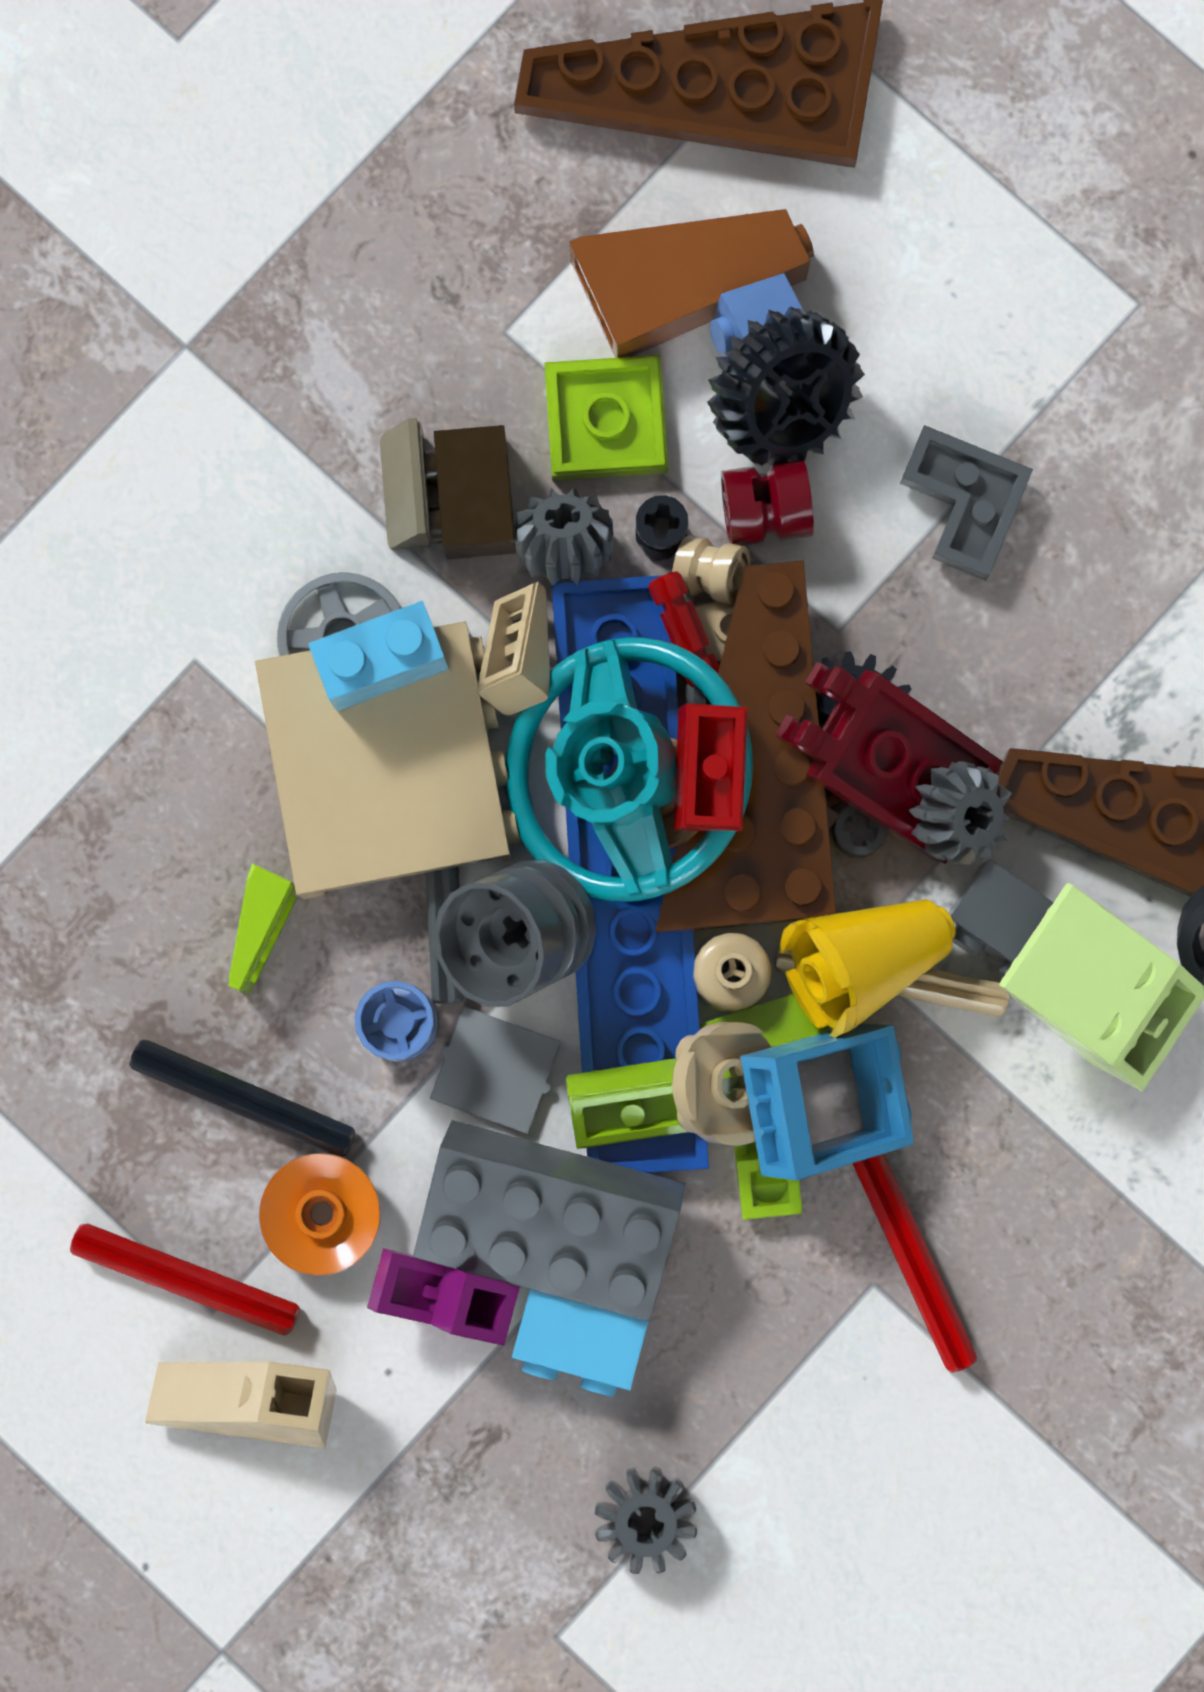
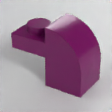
[367,1248,520,1346]

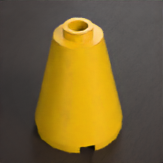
[780,899,956,1038]

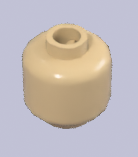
[693,933,772,1012]

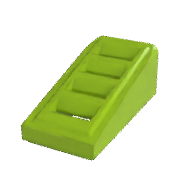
[228,863,298,994]

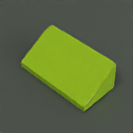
[566,1058,687,1149]

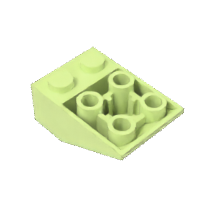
[999,883,1204,1091]

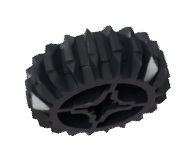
[707,306,865,466]

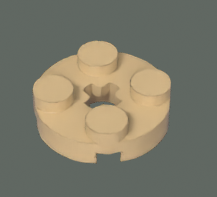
[672,1022,774,1146]

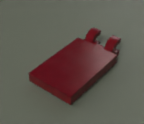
[775,662,1003,864]

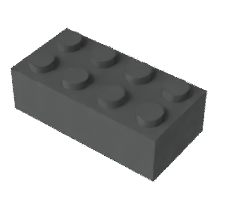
[413,1120,686,1322]

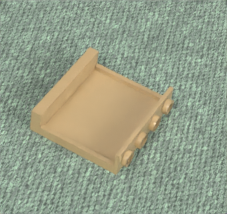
[255,621,520,900]

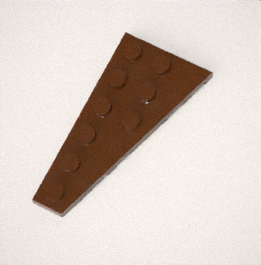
[514,0,883,168]
[655,560,837,934]
[996,748,1204,897]

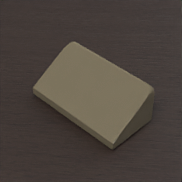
[380,418,432,550]

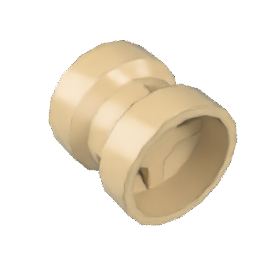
[672,535,751,605]

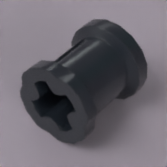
[635,495,689,560]

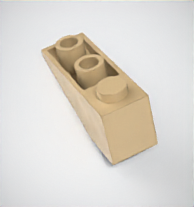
[145,1362,337,1449]

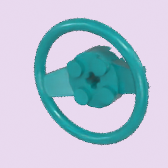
[505,637,753,902]

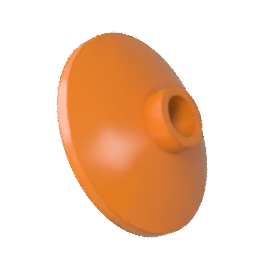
[259,1153,380,1275]

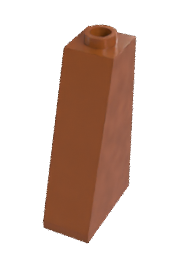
[569,209,814,358]

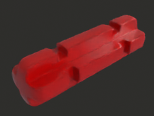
[648,571,719,687]

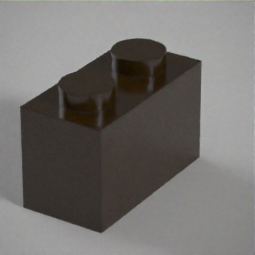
[424,425,516,560]

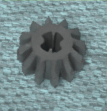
[514,487,614,587]
[908,761,1015,865]
[595,1467,697,1574]

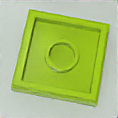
[544,355,668,481]

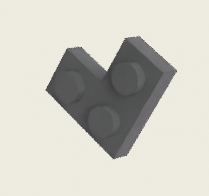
[900,425,1033,581]

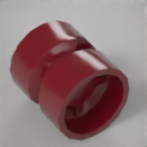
[721,460,814,546]

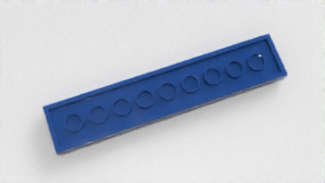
[552,576,709,1173]

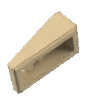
[477,581,550,715]

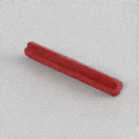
[852,1154,977,1373]
[70,1223,300,1336]

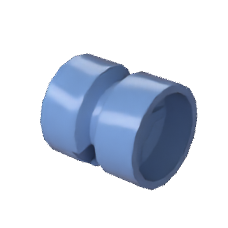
[355,981,440,1062]

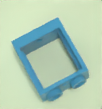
[740,1024,914,1181]

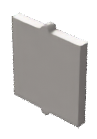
[430,1006,561,1134]

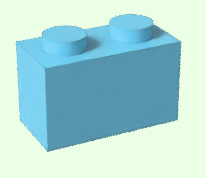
[308,600,449,712]
[512,1289,649,1397]

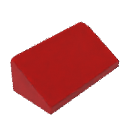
[673,703,748,831]

